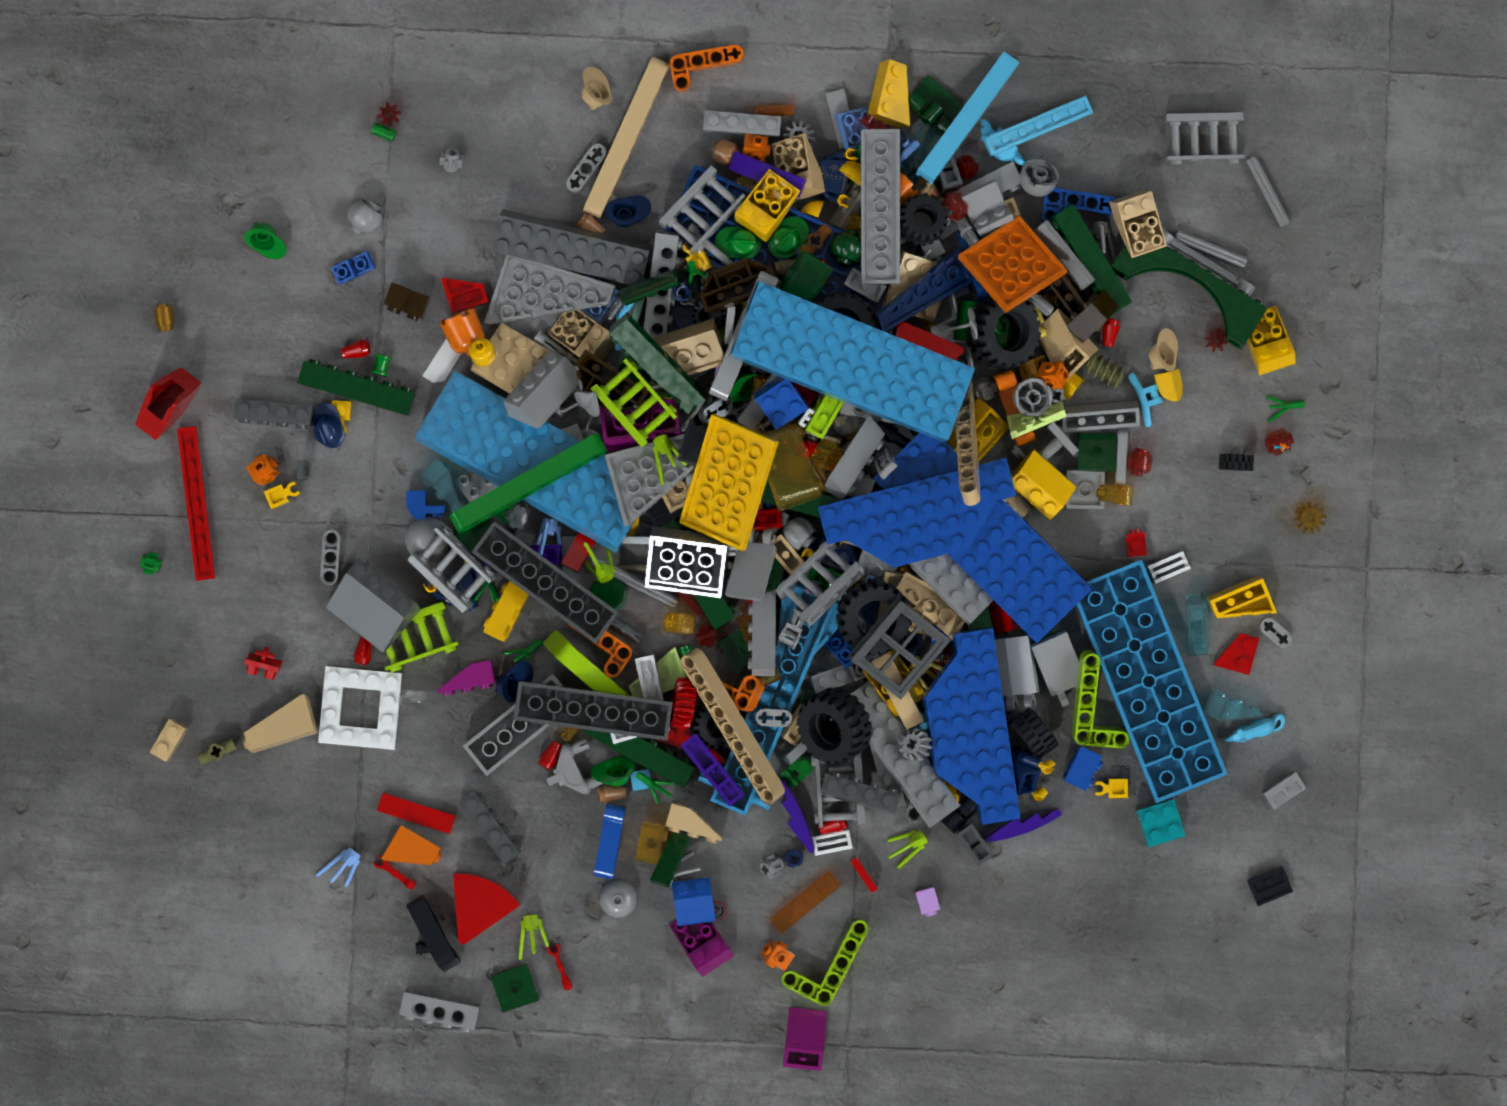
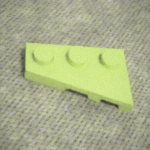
[1007,402,1066,439]
[629,647,686,697]

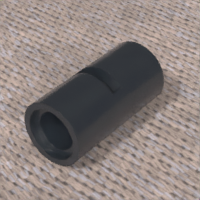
[941,795,977,834]

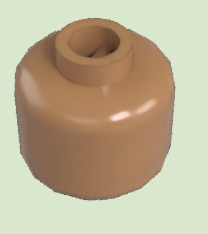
[711,139,741,167]

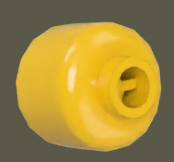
[469,338,496,367]

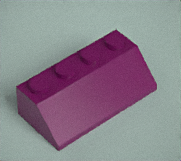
[599,398,681,452]

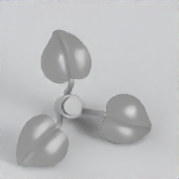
[929,293,978,367]
[551,391,610,453]

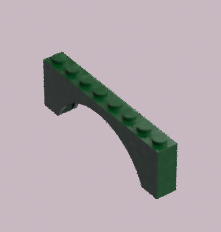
[1112,245,1267,351]

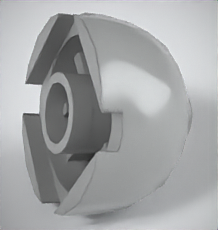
[1020,159,1059,197]
[1012,378,1052,417]
[599,879,637,918]

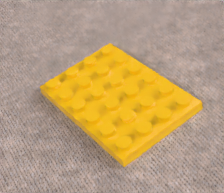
[679,414,779,551]

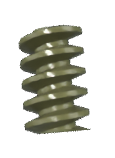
[1084,351,1126,390]

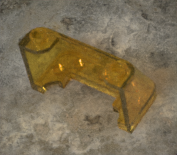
[760,423,824,512]

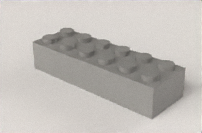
[463,673,564,776]

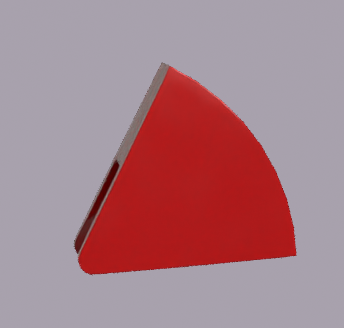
[893,322,964,361]
[136,367,201,440]
[453,872,521,944]

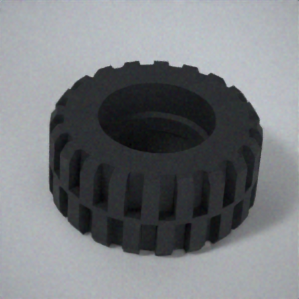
[815,292,878,329]
[966,296,1041,368]
[836,579,912,656]
[797,687,872,765]

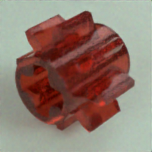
[377,102,402,127]
[956,155,978,179]
[1204,329,1228,353]
[696,624,718,648]

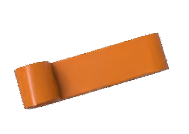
[670,45,744,93]
[993,369,1036,447]
[568,624,632,677]
[686,675,765,712]

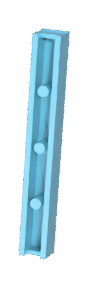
[916,52,1020,185]

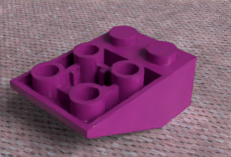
[437,660,497,696]
[669,920,734,977]
[783,1007,827,1071]

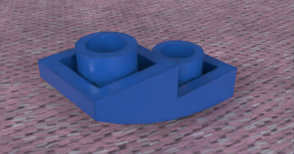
[331,251,376,285]
[825,631,853,669]

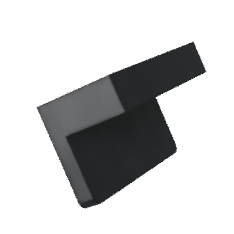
[678,418,707,466]

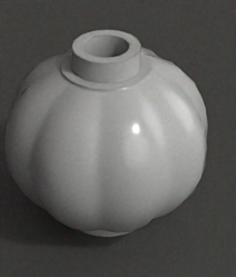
[347,198,383,234]
[830,412,865,440]
[782,517,816,551]

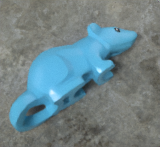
[980,119,1027,166]
[1225,713,1285,742]

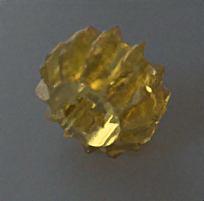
[1293,502,1327,534]
[662,613,695,635]

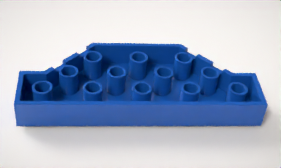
[818,457,1016,568]
[922,627,1021,825]

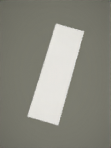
[423,339,461,383]

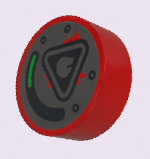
[713,901,726,920]

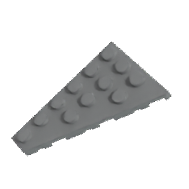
[484,255,616,325]
[605,434,702,528]

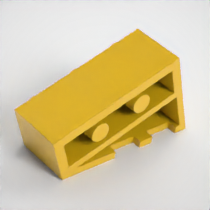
[867,59,910,129]
[1206,575,1277,618]
[483,580,529,642]

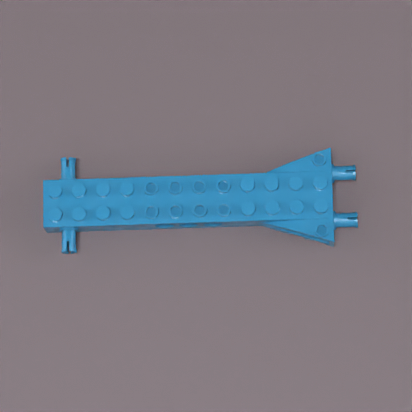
[698,580,842,816]

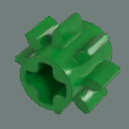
[139,551,163,576]

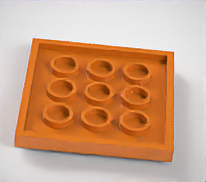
[958,216,1067,313]

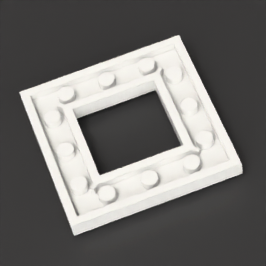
[318,666,403,750]

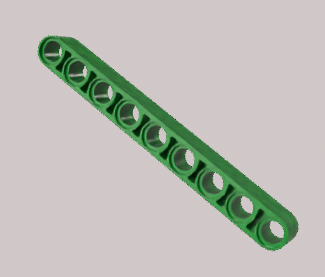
[449,433,607,533]

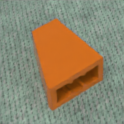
[381,825,442,866]

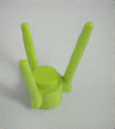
[652,434,687,485]
[584,542,616,583]
[887,829,928,869]
[518,914,549,960]

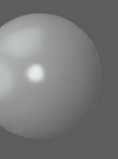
[405,516,450,562]

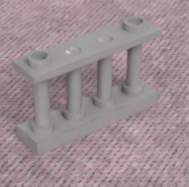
[1165,112,1244,165]
[659,165,745,256]
[408,524,497,613]
[775,541,865,626]
[811,753,865,828]

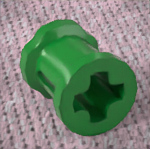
[371,354,391,377]

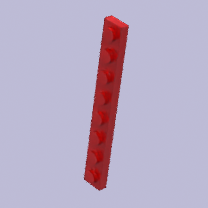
[177,426,216,581]

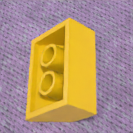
[948,398,1009,462]
[1011,449,1077,520]

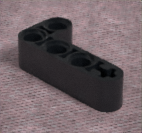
[406,895,461,972]

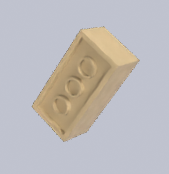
[651,318,726,386]

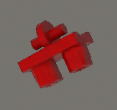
[244,646,283,680]

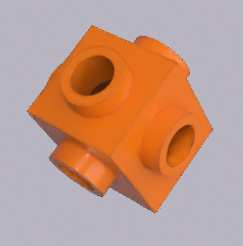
[742,134,771,162]
[1036,361,1070,389]
[246,454,281,486]
[760,939,795,971]

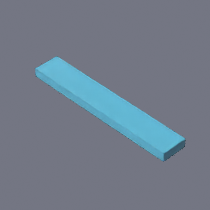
[983,95,1094,157]

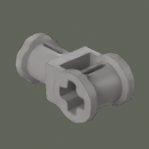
[777,609,804,650]

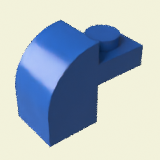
[406,491,447,520]

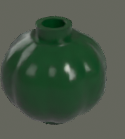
[829,229,861,267]

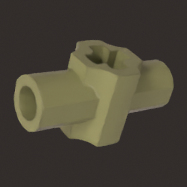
[197,738,237,765]

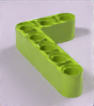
[543,629,630,696]
[1071,650,1130,748]
[781,919,868,1006]

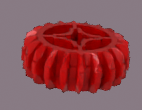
[670,677,697,729]

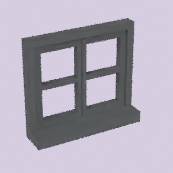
[848,597,951,700]

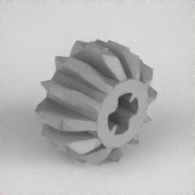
[783,121,815,148]
[899,728,932,762]

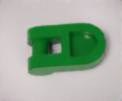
[779,756,814,789]

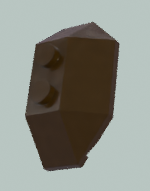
[699,257,778,313]
[1037,273,1088,318]
[575,349,649,414]

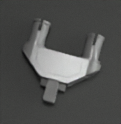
[546,737,605,795]

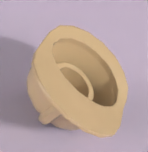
[581,67,612,110]
[1149,328,1178,371]

